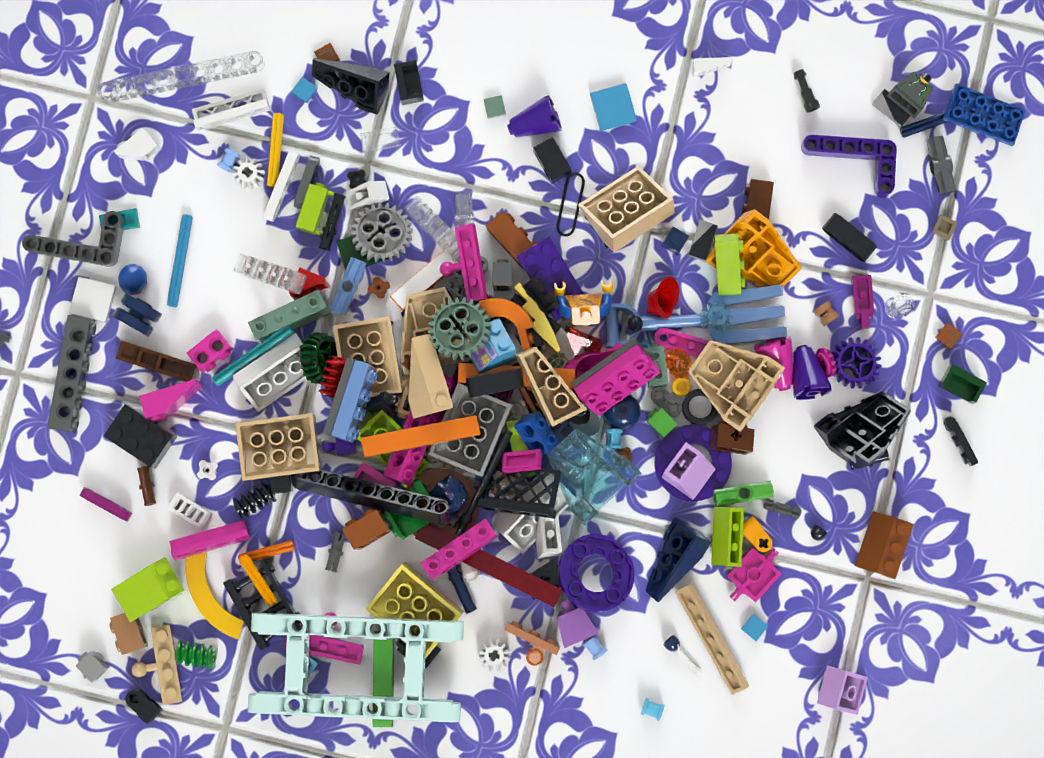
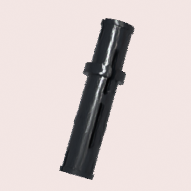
[319,193,346,251]

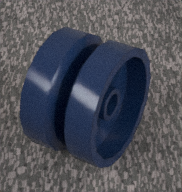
[112,293,162,337]

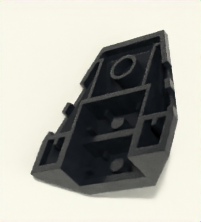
[814,391,911,469]

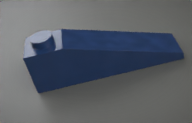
[646,517,712,602]

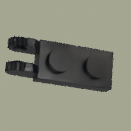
[944,416,979,466]

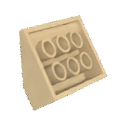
[578,166,675,253]
[333,316,402,398]
[236,413,320,481]

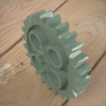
[428,297,492,360]

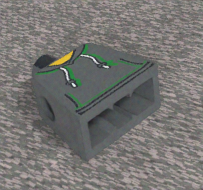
[887,72,934,119]

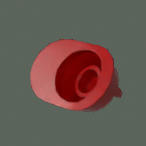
[646,277,680,319]

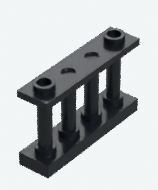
[223,559,303,651]

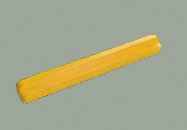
[267,113,284,187]

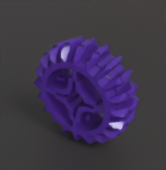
[831,337,882,389]

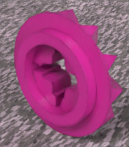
[816,347,837,378]

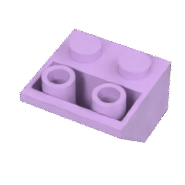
[662,442,715,500]

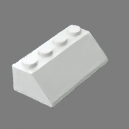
[233,333,306,412]
[492,473,576,554]

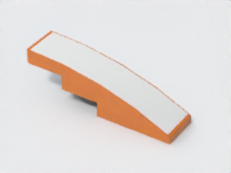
[390,249,459,311]

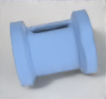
[217,148,241,173]
[583,635,608,661]

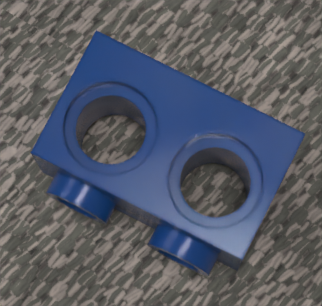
[514,411,559,455]

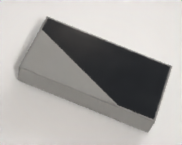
[872,89,911,128]
[688,219,718,262]

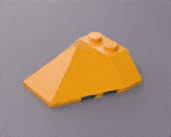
[706,209,802,287]

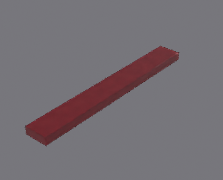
[415,524,562,607]

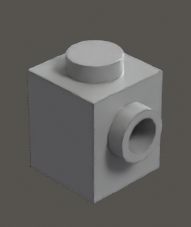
[75,651,110,683]

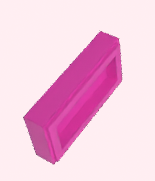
[502,449,542,473]

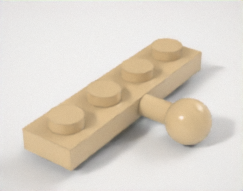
[132,624,183,705]

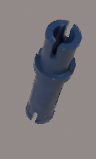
[447,565,477,614]

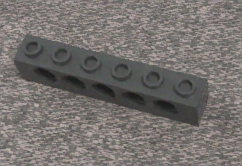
[47,315,96,433]

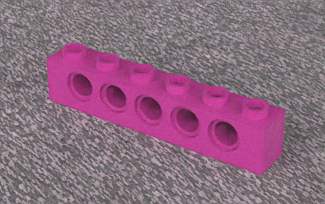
[383,373,455,486]

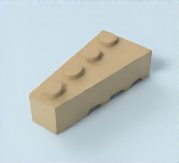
[516,347,587,427]

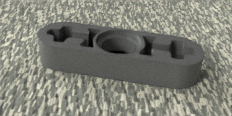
[294,155,320,209]

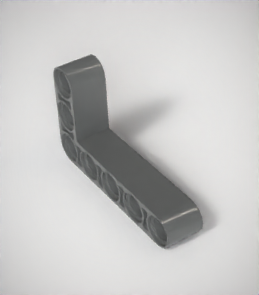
[22,211,125,267]

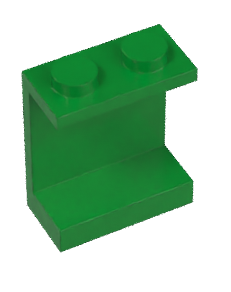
[381,479,441,540]

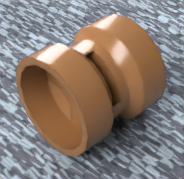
[813,300,840,326]

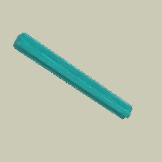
[212,325,294,386]

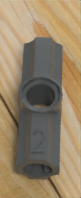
[926,136,956,195]

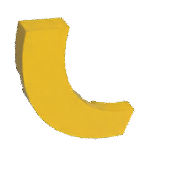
[185,552,244,639]

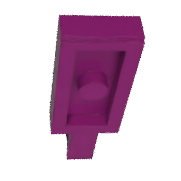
[851,275,874,329]

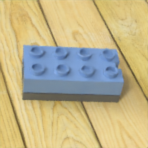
[323,357,378,443]

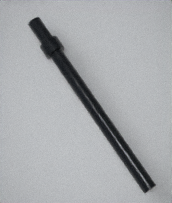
[455,429,513,536]

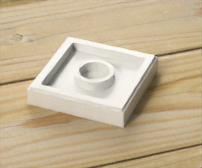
[69,277,117,323]

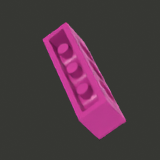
[421,518,498,581]

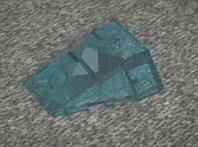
[547,429,642,526]

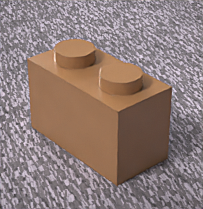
[109,613,148,655]

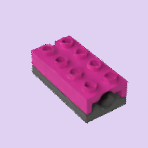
[571,338,661,416]

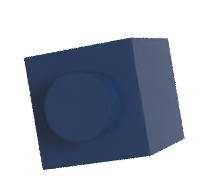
[662,227,689,256]

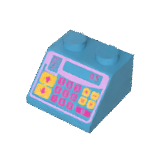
[465,318,516,374]

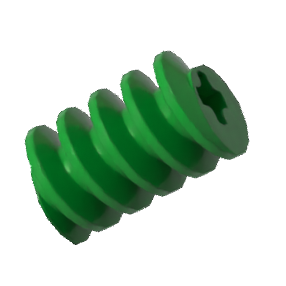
[175,639,218,670]

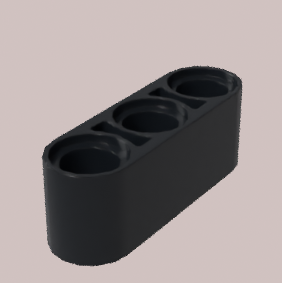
[822,213,877,262]
[466,368,525,398]

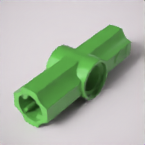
[713,480,774,507]

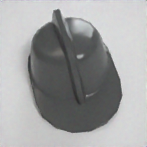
[567,397,600,436]

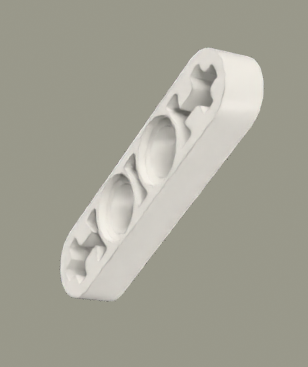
[264,150,300,222]

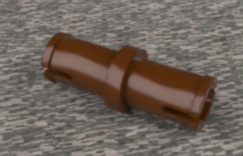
[137,466,157,506]

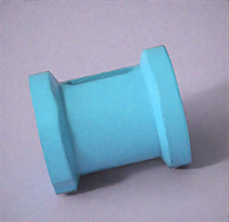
[605,429,623,450]
[640,698,665,721]

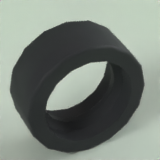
[682,389,718,425]

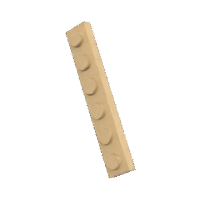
[675,583,750,695]

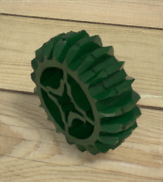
[298,332,338,384]

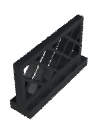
[477,462,562,519]

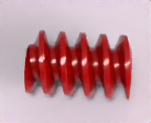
[318,356,346,398]

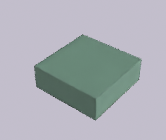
[483,95,506,119]

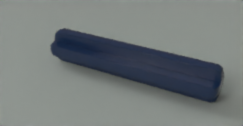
[900,112,947,138]

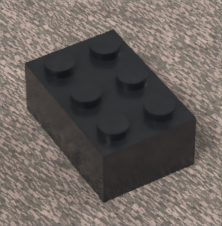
[103,404,177,469]

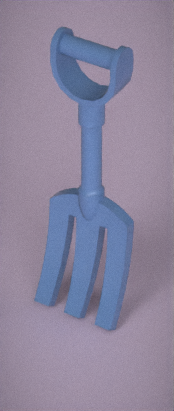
[605,284,787,349]

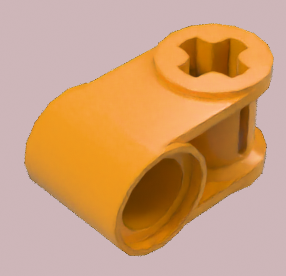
[743,516,772,552]

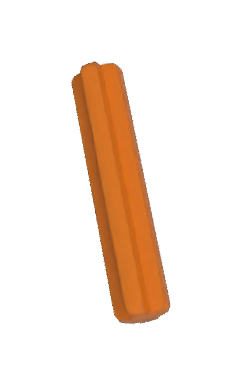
[238,540,295,564]

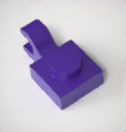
[322,438,357,456]

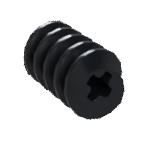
[233,482,277,520]

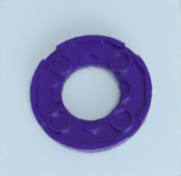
[654,424,732,502]
[558,534,635,612]

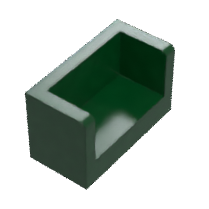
[938,364,987,404]

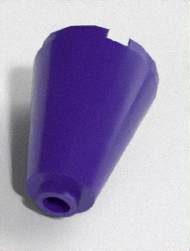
[507,95,562,138]
[793,345,832,400]

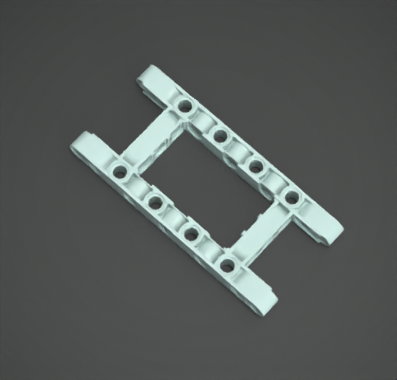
[248,613,464,722]

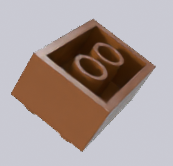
[342,508,392,550]

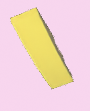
[514,282,560,354]

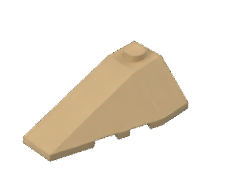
[408,334,453,419]

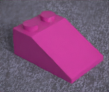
[139,379,203,423]

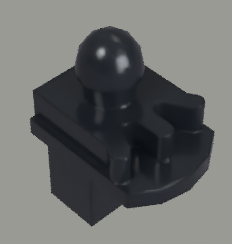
[366,391,399,417]

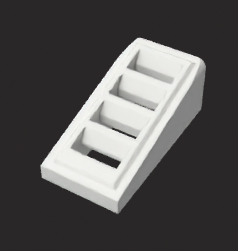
[692,57,732,77]
[167,492,212,530]

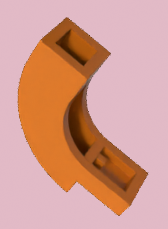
[478,298,535,350]

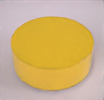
[672,377,691,397]

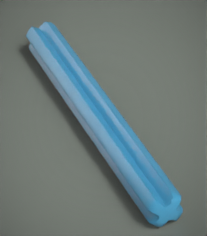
[167,214,193,307]

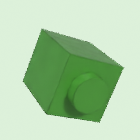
[647,408,678,439]

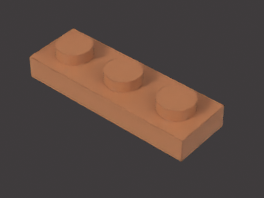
[504,621,560,655]

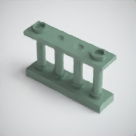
[248,290,331,342]

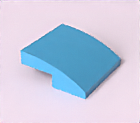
[589,83,637,131]

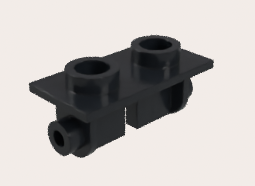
[522,276,560,316]

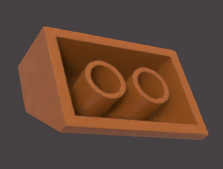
[854,511,914,579]

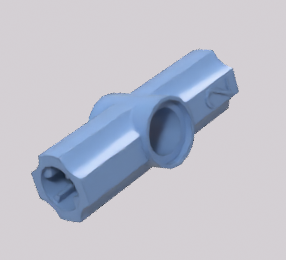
[330,257,367,316]

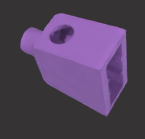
[557,599,599,648]

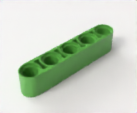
[372,631,394,727]

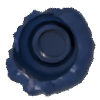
[431,475,468,513]

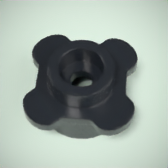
[347,169,367,189]

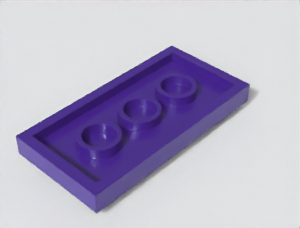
[516,236,584,322]

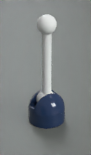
[663,635,702,675]

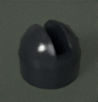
[628,316,643,332]
[810,524,828,541]

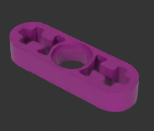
[79,487,132,522]

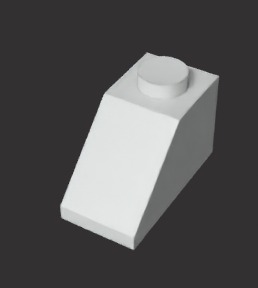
[345,181,389,211]
[536,515,562,559]

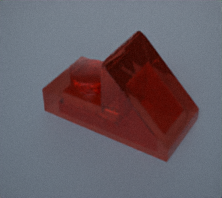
[565,325,603,358]

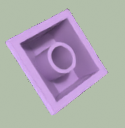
[817,665,868,715]

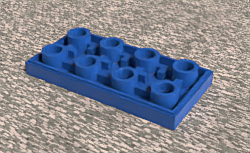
[943,83,1026,146]

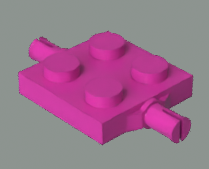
[726,547,782,602]

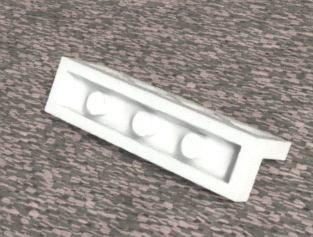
[192,88,271,132]

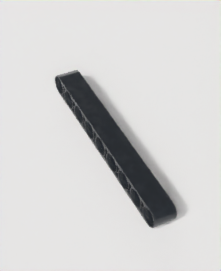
[289,470,451,525]

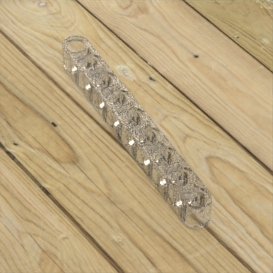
[97,51,265,103]

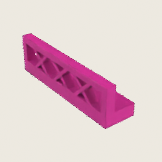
[169,520,250,561]

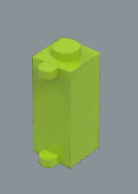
[295,183,334,236]

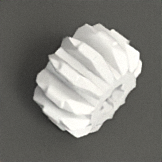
[232,158,265,190]
[478,639,511,672]

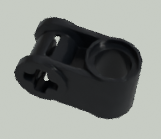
[125,689,163,725]

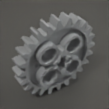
[351,202,413,263]

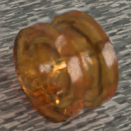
[526,648,544,666]

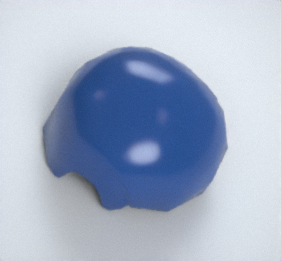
[118,264,147,295]

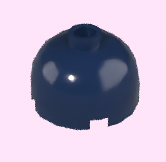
[603,394,641,430]

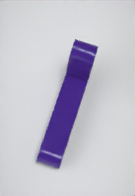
[801,135,897,198]

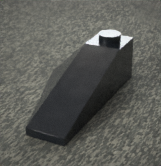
[312,58,390,115]

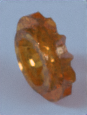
[665,348,692,379]

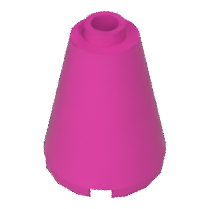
[754,336,793,391]

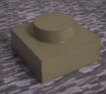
[931,214,958,241]

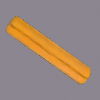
[239,554,277,607]

